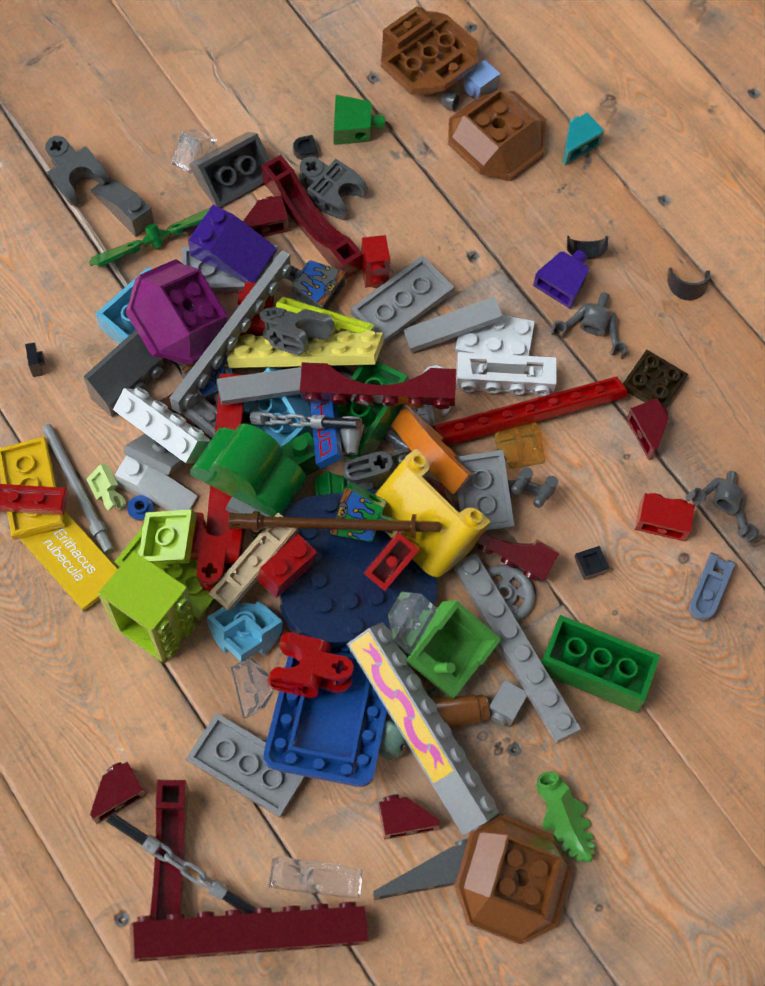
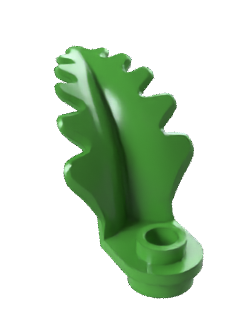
[536,772,595,863]

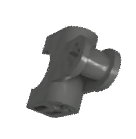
[45,136,110,206]
[260,307,335,355]
[344,448,412,490]

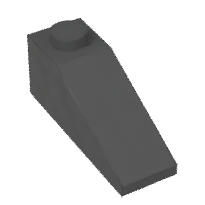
[91,177,154,237]

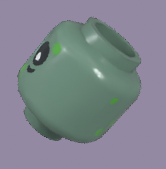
[379,719,408,760]

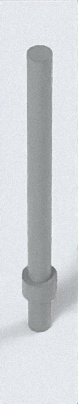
[42,424,114,554]

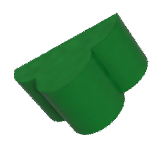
[190,424,306,517]

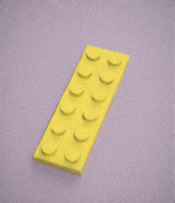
[227,331,384,368]

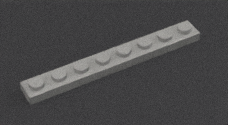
[170,250,292,414]
[453,553,581,744]

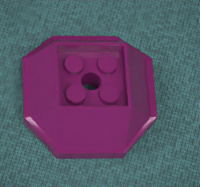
[126,259,228,365]

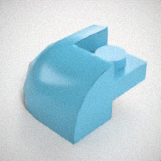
[207,601,283,662]

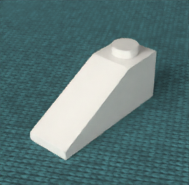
[115,455,198,511]

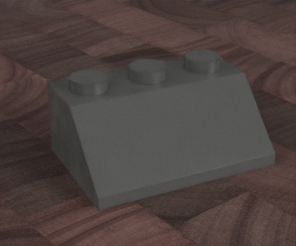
[189,132,270,207]
[84,330,165,417]

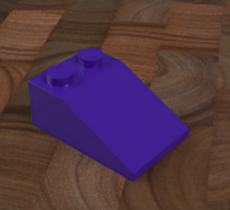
[188,205,277,283]

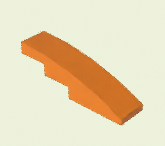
[391,405,472,495]

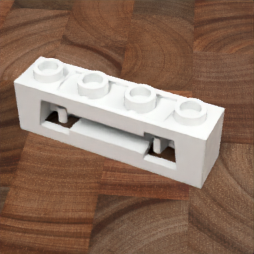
[456,352,556,397]

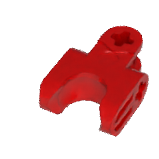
[190,512,245,592]
[267,632,353,698]

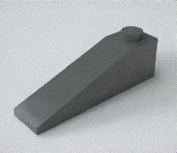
[373,839,468,900]

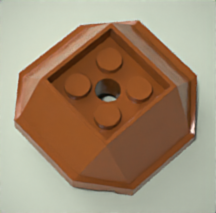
[381,6,478,97]
[448,88,546,181]
[454,814,574,944]

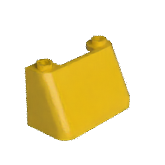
[375,449,491,577]

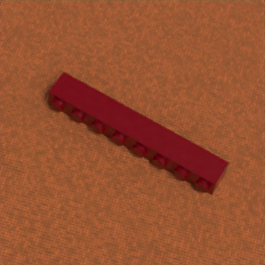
[130,902,368,963]

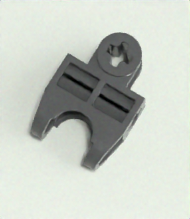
[300,156,368,219]

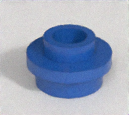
[127,495,153,521]

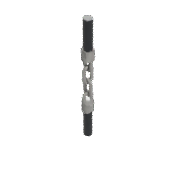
[243,411,361,429]
[106,812,257,914]

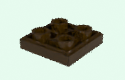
[623,349,688,408]

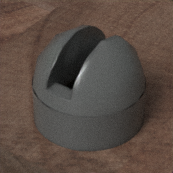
[441,91,460,111]

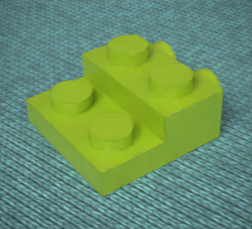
[138,509,197,568]

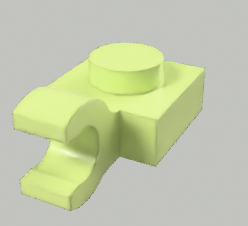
[86,464,126,511]

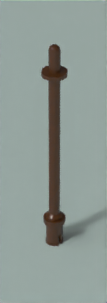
[228,511,442,538]

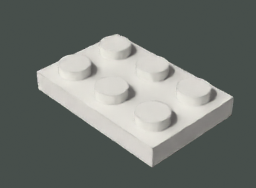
[455,315,535,356]

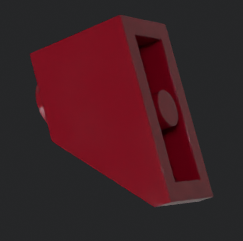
[243,195,289,237]
[626,398,669,460]
[90,761,146,824]
[378,794,440,840]

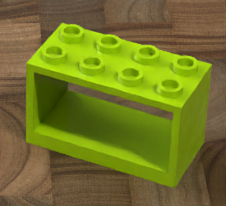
[98,550,196,663]

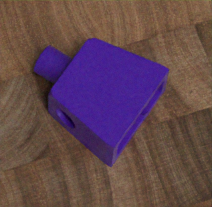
[533,250,589,309]

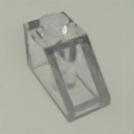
[388,592,437,654]

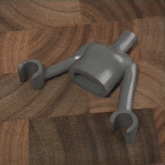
[551,292,627,359]
[685,471,758,542]

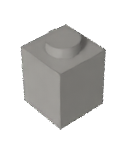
[489,680,527,727]

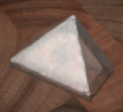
[231,658,274,718]

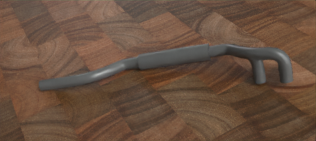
[333,365,558,508]

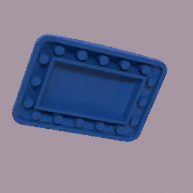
[263,645,387,787]

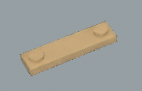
[209,513,299,612]

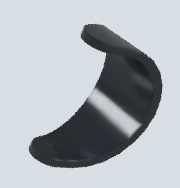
[567,236,608,259]
[667,267,710,301]

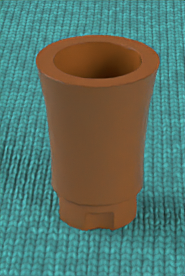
[430,694,490,730]

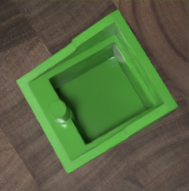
[402,600,501,699]

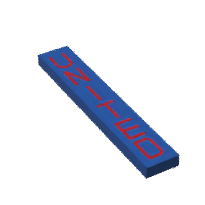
[310,365,343,469]

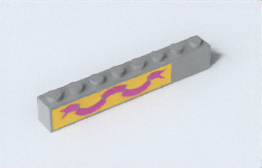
[347,622,499,835]

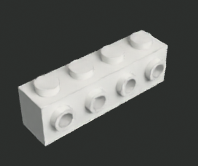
[113,387,210,463]

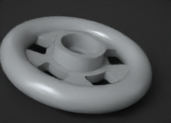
[486,565,535,622]

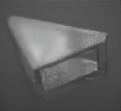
[172,129,216,174]

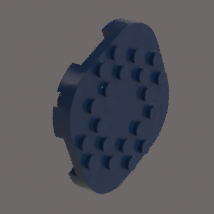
[279,489,437,649]

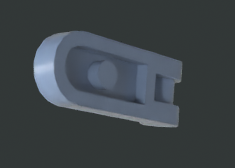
[688,552,735,621]

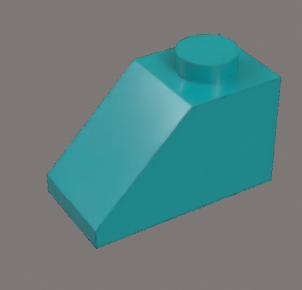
[562,112,604,165]

